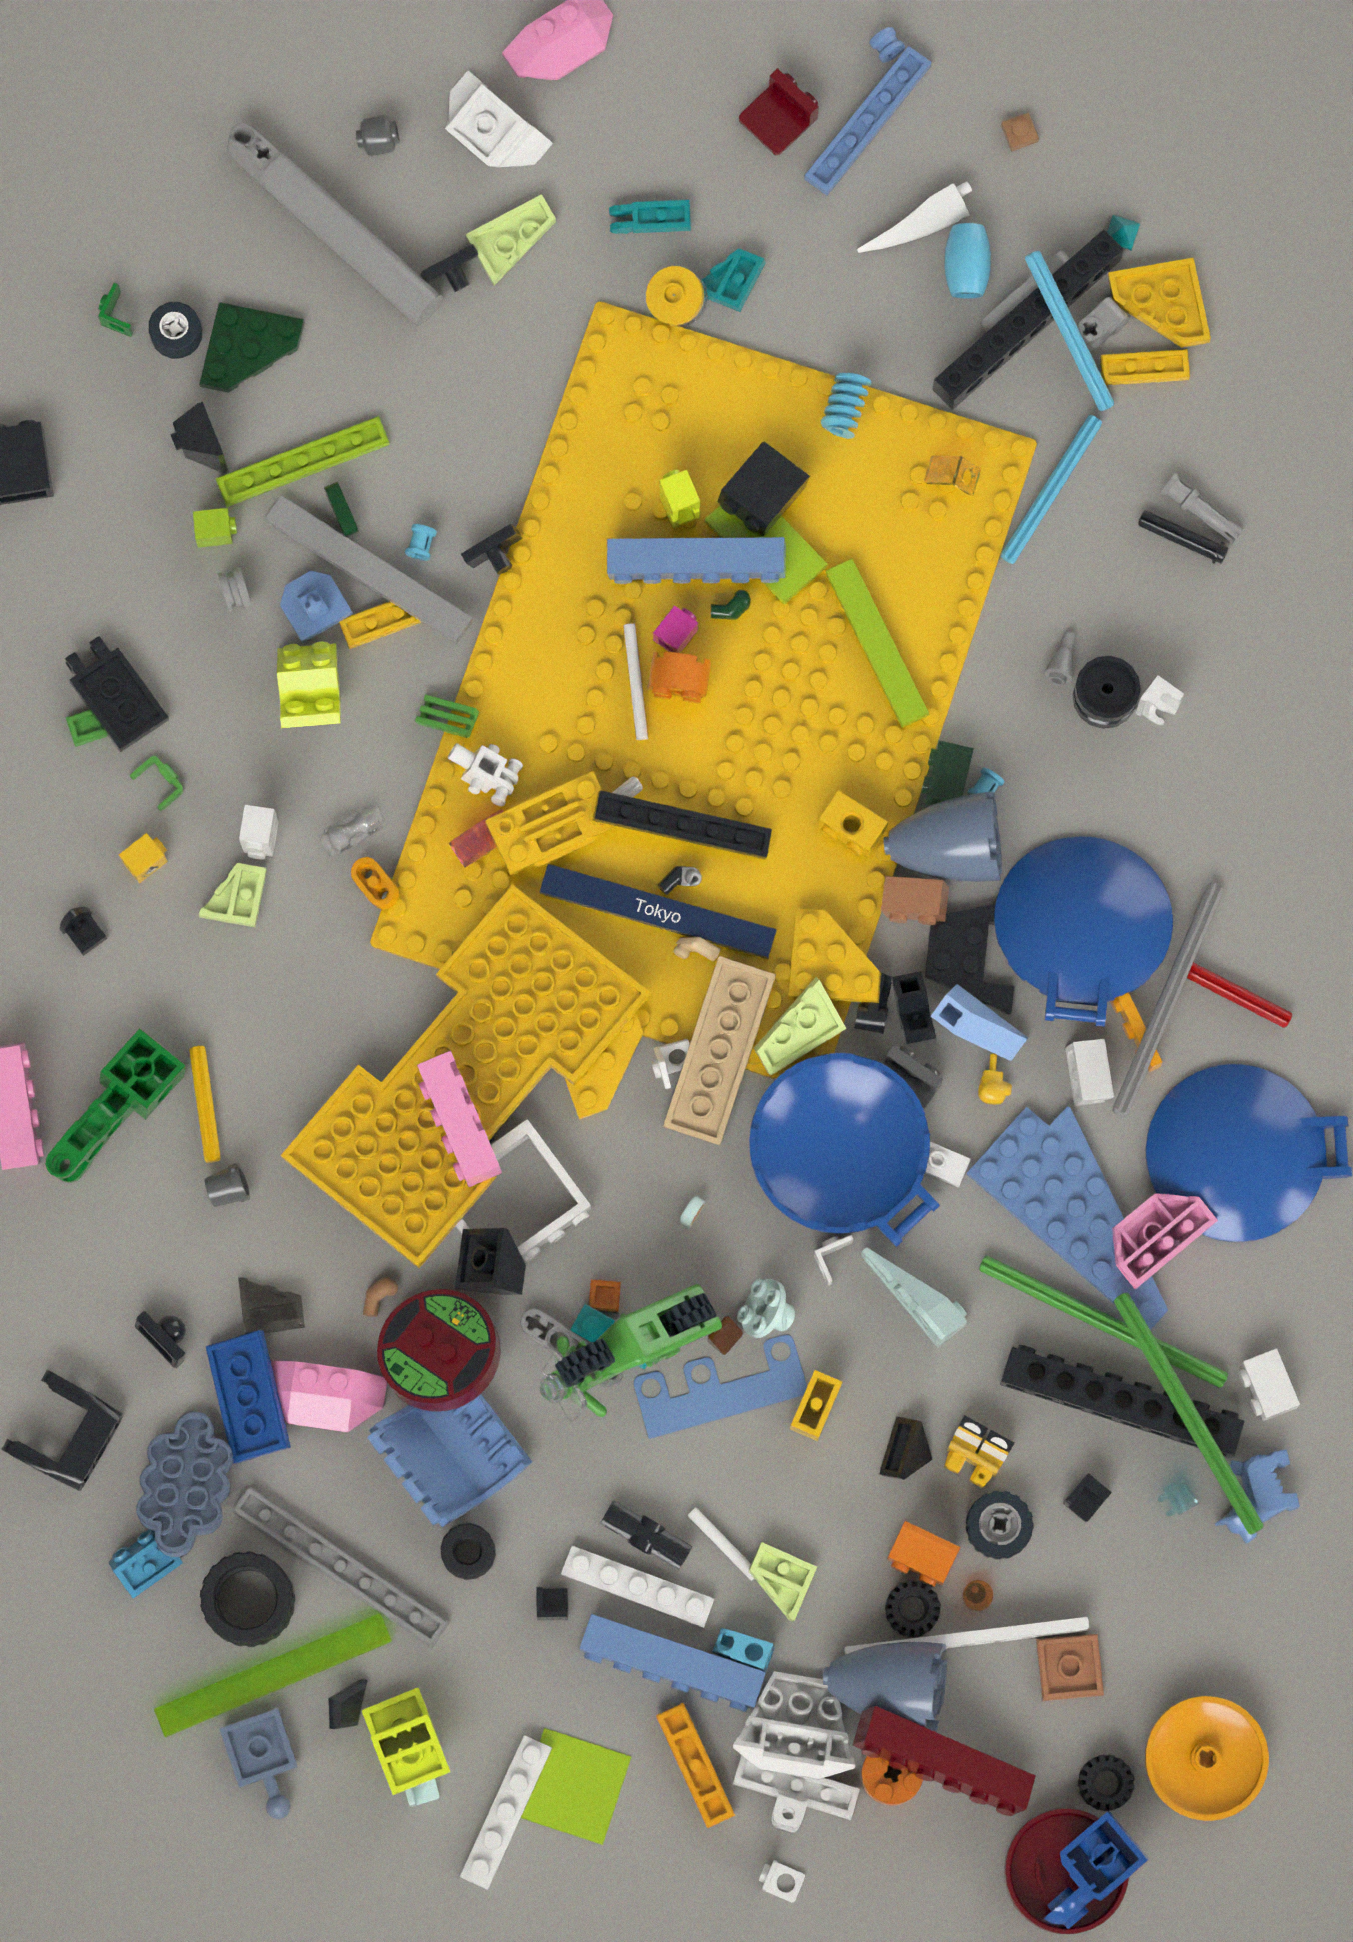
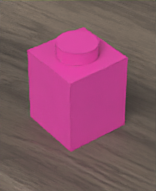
[653,606,698,653]

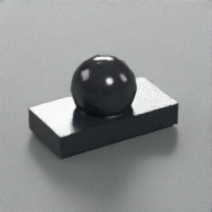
[135,1310,186,1368]

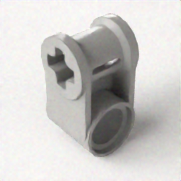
[1078,297,1130,351]

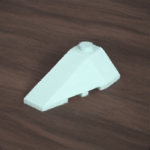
[861,1247,967,1348]

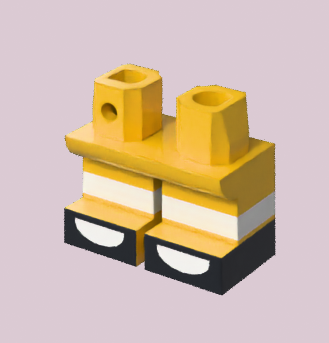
[944,1415,1015,1488]

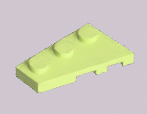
[466,194,556,286]
[754,977,846,1075]

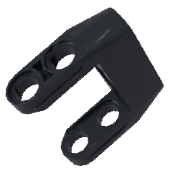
[1,1370,123,1491]

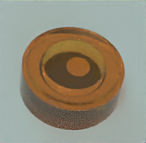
[962,1580,993,1611]

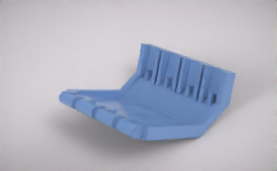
[367,1394,532,1527]

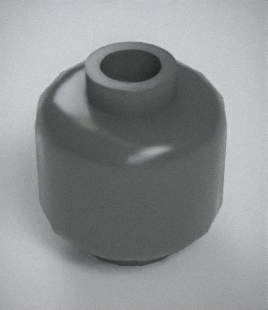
[356,115,399,156]

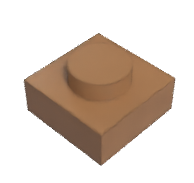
[1001,113,1039,152]

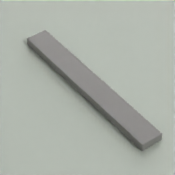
[265,495,473,644]
[232,1486,449,1648]

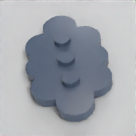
[136,1411,233,1557]

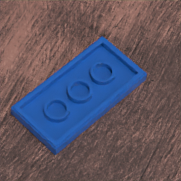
[205,1330,291,1464]

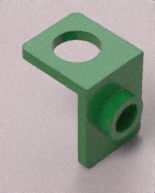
[98,282,133,337]

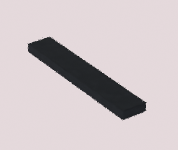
[593,790,772,859]

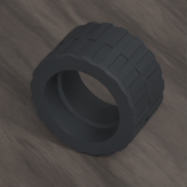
[200,1551,295,1647]

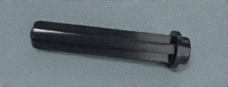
[1138,511,1229,564]

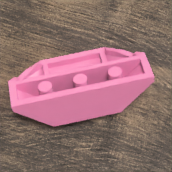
[502,0,613,80]
[1112,1193,1218,1289]
[271,1361,387,1433]

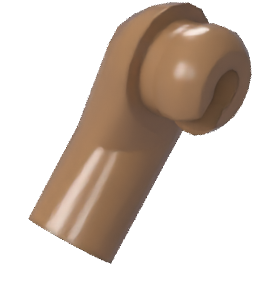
[363,1277,398,1317]

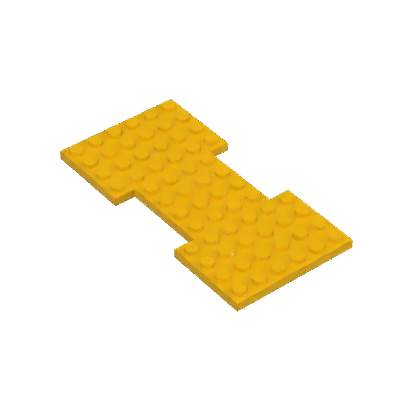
[281,884,651,1268]

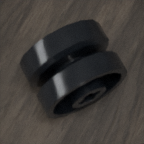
[1073,656,1141,729]

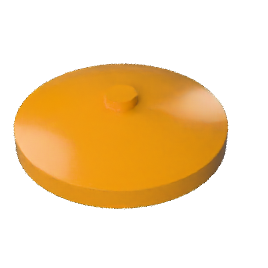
[1145,1696,1269,1821]

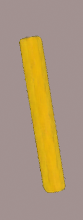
[189,1046,221,1163]

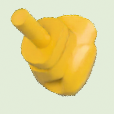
[978,1054,1012,1105]

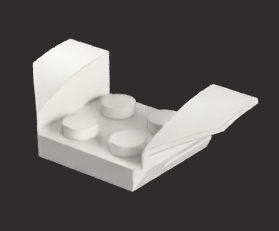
[445,70,553,168]

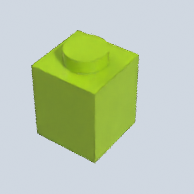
[193,508,237,548]

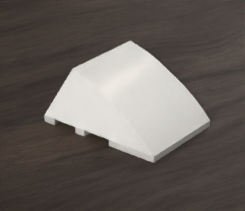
[733,1671,855,1779]

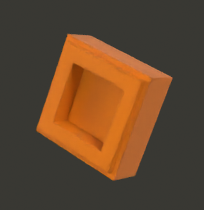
[589,1279,621,1313]

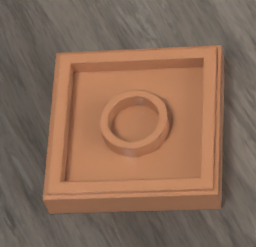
[1036,1634,1104,1701]

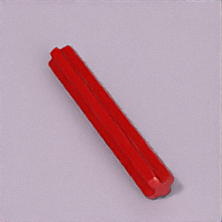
[1187,962,1292,1028]

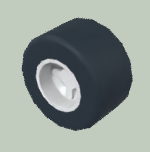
[149,302,202,359]

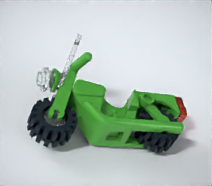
[540,1284,722,1422]

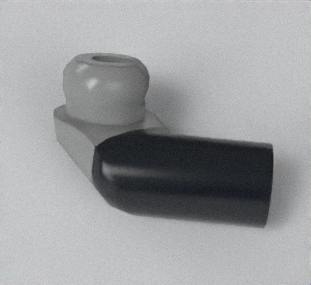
[657,866,702,895]

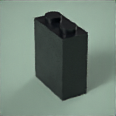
[0,420,54,505]
[717,441,810,537]

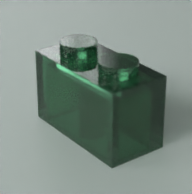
[921,740,974,805]

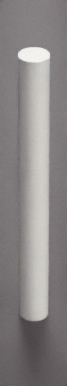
[624,624,648,740]

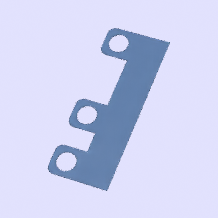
[634,1335,807,1439]

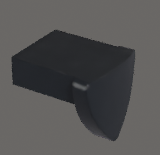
[59,907,107,956]

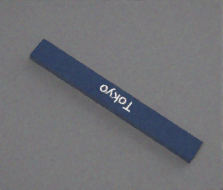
[540,864,777,959]

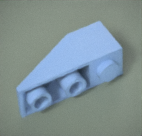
[931,984,1028,1061]

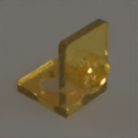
[924,455,981,496]

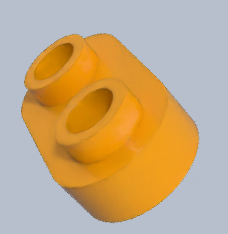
[351,857,399,909]

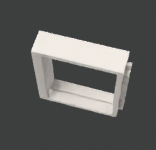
[455,1119,591,1262]

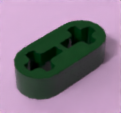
[324,482,359,537]

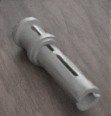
[1160,473,1243,544]

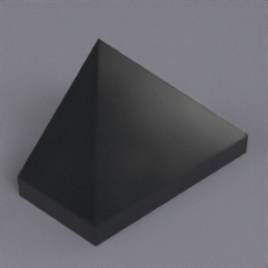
[879,1416,933,1480]

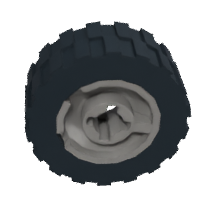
[965,1490,1034,1560]

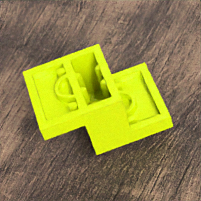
[277,641,341,728]
[361,1687,451,1796]

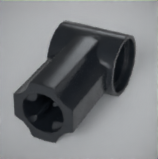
[854,973,892,1034]

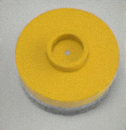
[646,266,708,327]

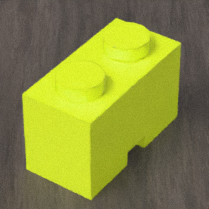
[659,470,700,528]

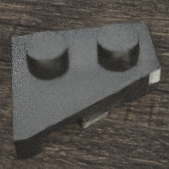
[238,1277,306,1334]

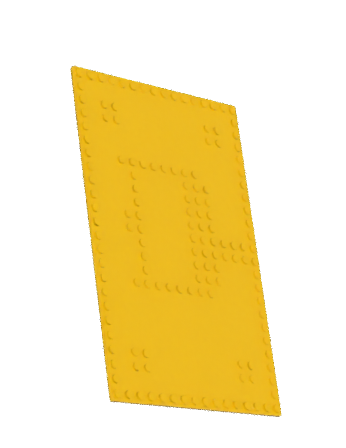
[370,302,1037,1080]

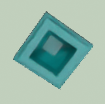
[1107,215,1140,251]

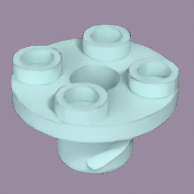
[737,1278,795,1338]

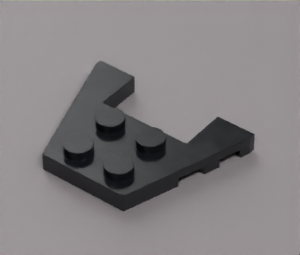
[925,904,1014,1015]

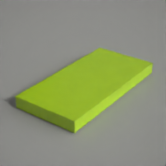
[705,505,828,605]

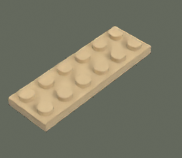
[663,956,776,1145]

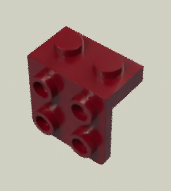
[739,68,819,155]

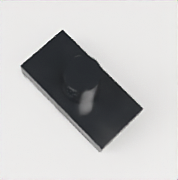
[420,244,478,292]
[461,524,523,575]

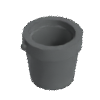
[204,1163,250,1207]

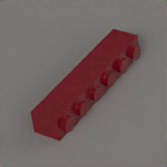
[852,1706,1036,1816]

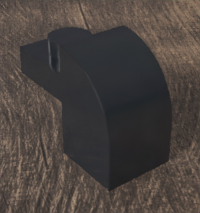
[892,971,936,1044]

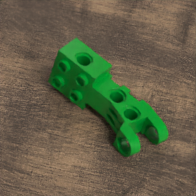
[45,1028,186,1183]

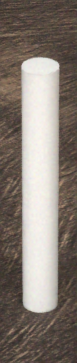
[688,1508,754,1581]

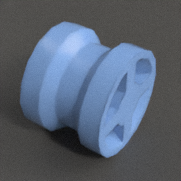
[869,27,906,63]

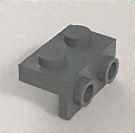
[883,1045,943,1108]

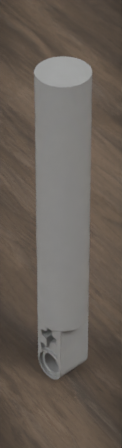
[227,123,443,326]

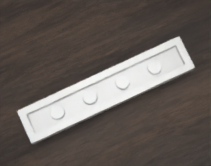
[561,1546,715,1628]
[460,1735,552,1890]

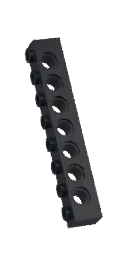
[932,229,1124,410]
[1000,1345,1245,1459]

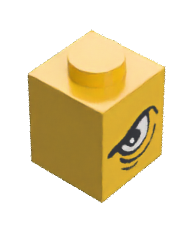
[118,833,167,884]

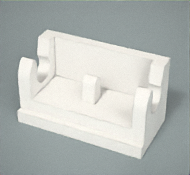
[1136,676,1184,725]
[1065,1039,1114,1106]

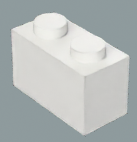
[239,805,279,860]
[1238,1349,1300,1421]

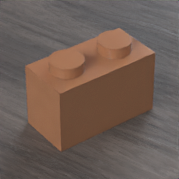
[881,876,949,925]

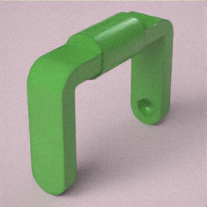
[130,756,184,811]

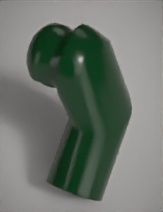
[711,590,751,620]

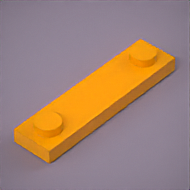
[656,1703,735,1829]

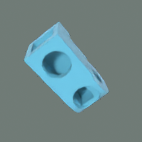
[712,1628,775,1672]

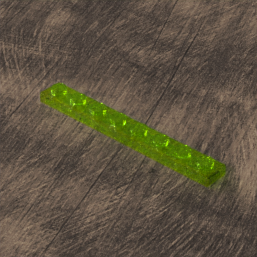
[154,1613,392,1738]

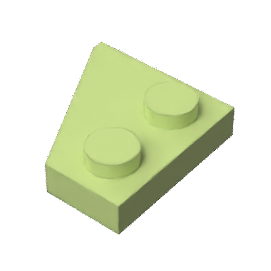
[199,863,267,928]
[748,1542,817,1622]

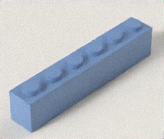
[607,537,786,584]
[580,1614,766,1712]

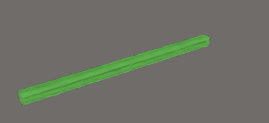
[979,1256,1228,1388]
[1114,1292,1264,1535]

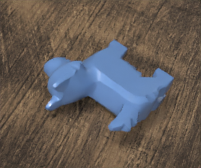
[1215,1449,1300,1543]

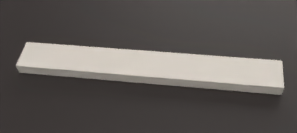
[844,1617,1089,1655]

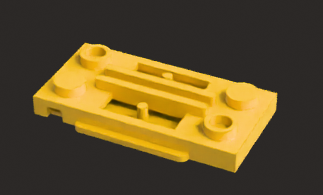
[485,771,617,875]

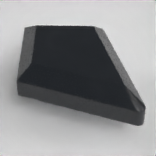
[328,1679,367,1729]

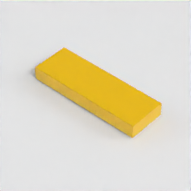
[1100,349,1190,385]
[339,601,421,649]

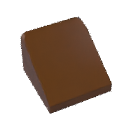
[708,1315,743,1355]

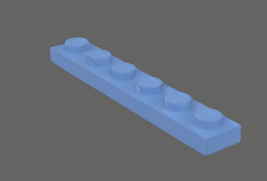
[804,46,932,196]

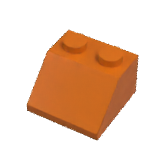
[887,1521,960,1587]

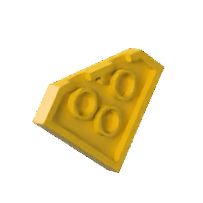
[1107,257,1211,348]
[789,909,881,1003]
[565,1013,644,1119]

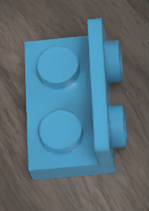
[108,1529,183,1598]

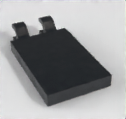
[65,636,169,752]

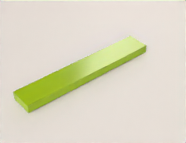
[215,416,390,507]
[826,559,929,728]

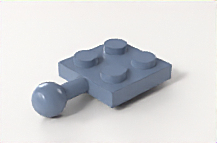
[220,1708,298,1819]

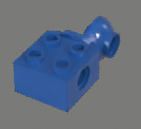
[1044,1811,1150,1929]

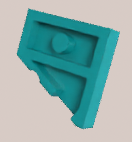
[701,248,766,312]

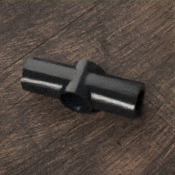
[601,1501,692,1570]

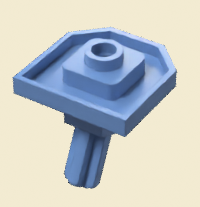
[280,571,353,643]

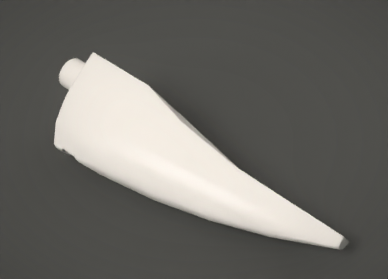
[857,181,972,253]

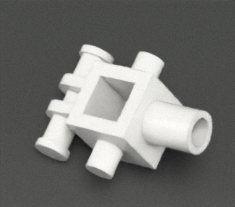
[448,743,523,806]

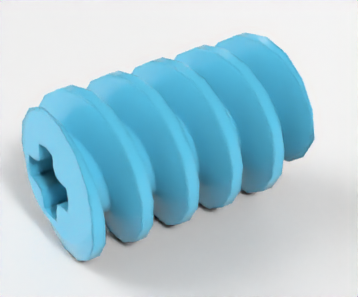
[821,373,872,439]

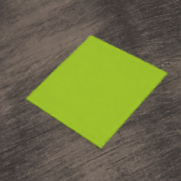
[521,1728,631,1845]

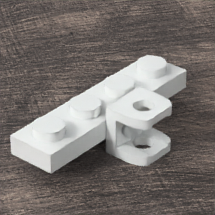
[733,1755,860,1833]

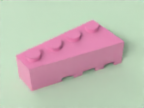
[0,1042,45,1170]
[417,1051,502,1187]

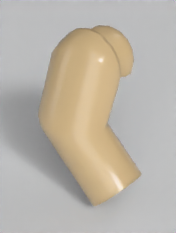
[674,937,720,961]

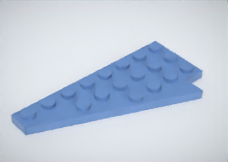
[967,1106,1168,1330]

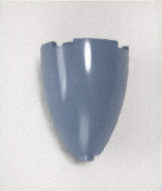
[884,792,1002,882]
[823,1642,947,1732]

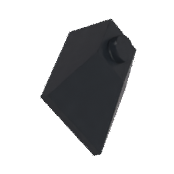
[170,401,228,473]
[455,1228,526,1295]

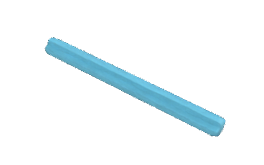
[1025,251,1114,411]
[1001,415,1102,564]

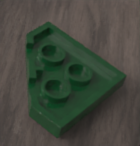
[199,302,304,393]

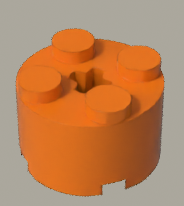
[648,652,712,704]
[861,1756,923,1806]

